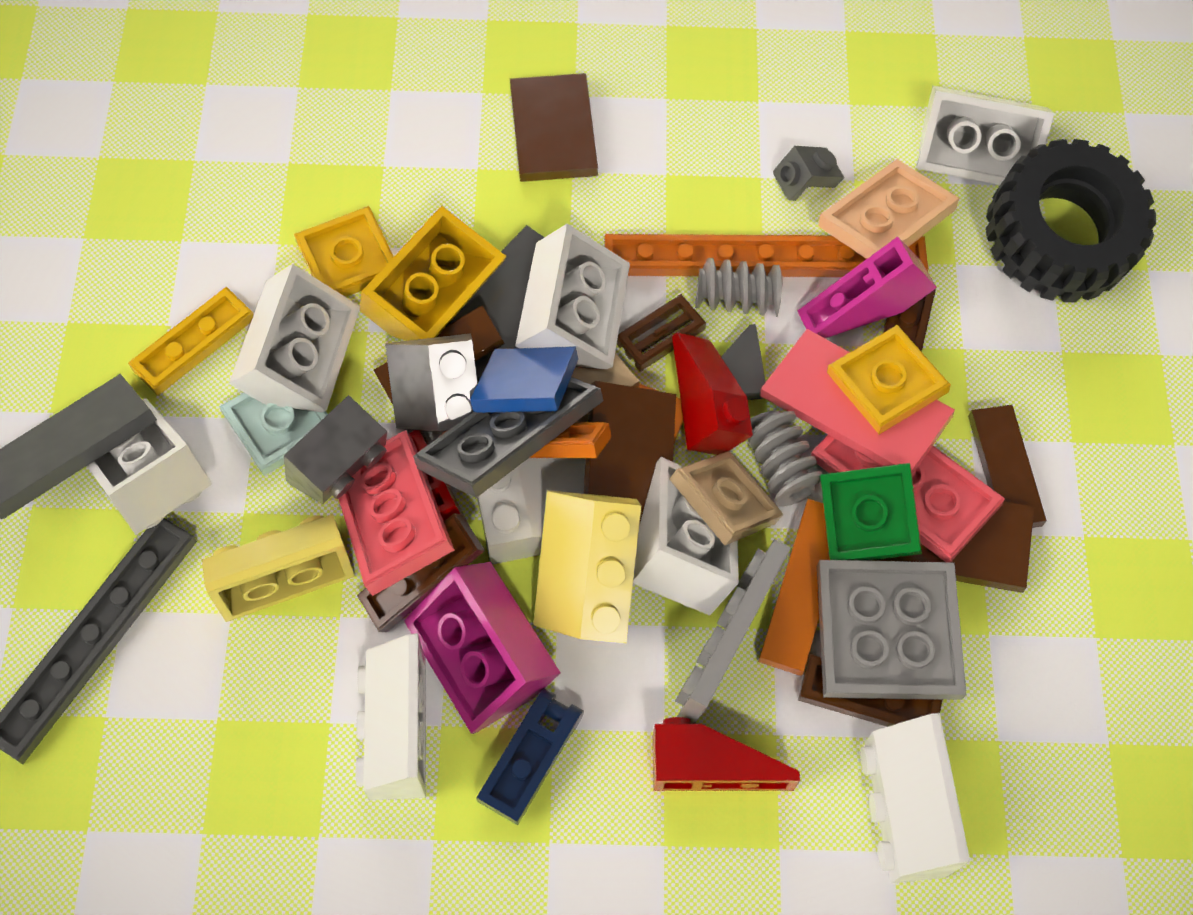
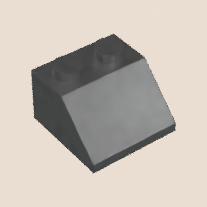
[385,333,477,431]
[284,395,387,504]

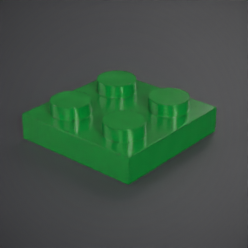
[820,463,922,561]

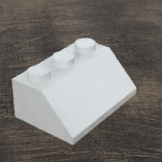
[916,86,1054,185]
[515,223,630,369]
[229,264,360,412]
[355,634,426,800]
[860,713,970,884]

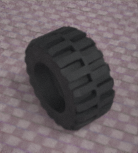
[985,139,1156,302]

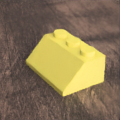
[533,490,641,643]
[202,514,355,622]

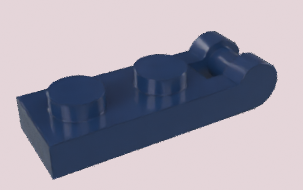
[476,688,584,825]

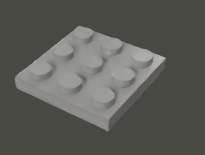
[817,560,967,700]

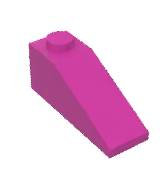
[797,236,937,338]

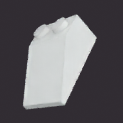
[87,398,212,535]
[633,457,739,616]
[477,458,586,564]

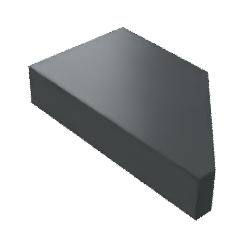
[721,324,766,400]

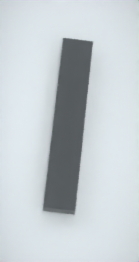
[0,518,197,764]

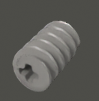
[695,258,783,317]
[747,411,823,507]

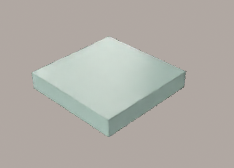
[219,393,328,476]

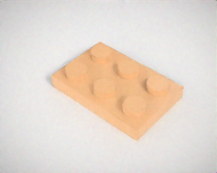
[818,159,959,259]

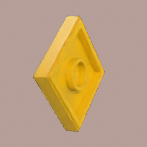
[294,206,394,297]
[827,325,951,434]

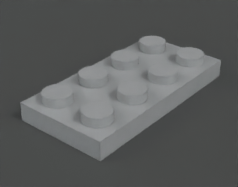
[675,539,791,724]

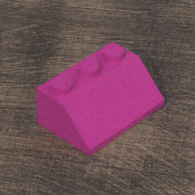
[404,562,561,734]

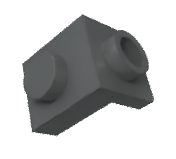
[773,146,845,201]

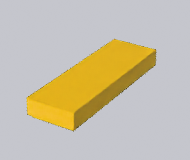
[128,287,254,396]

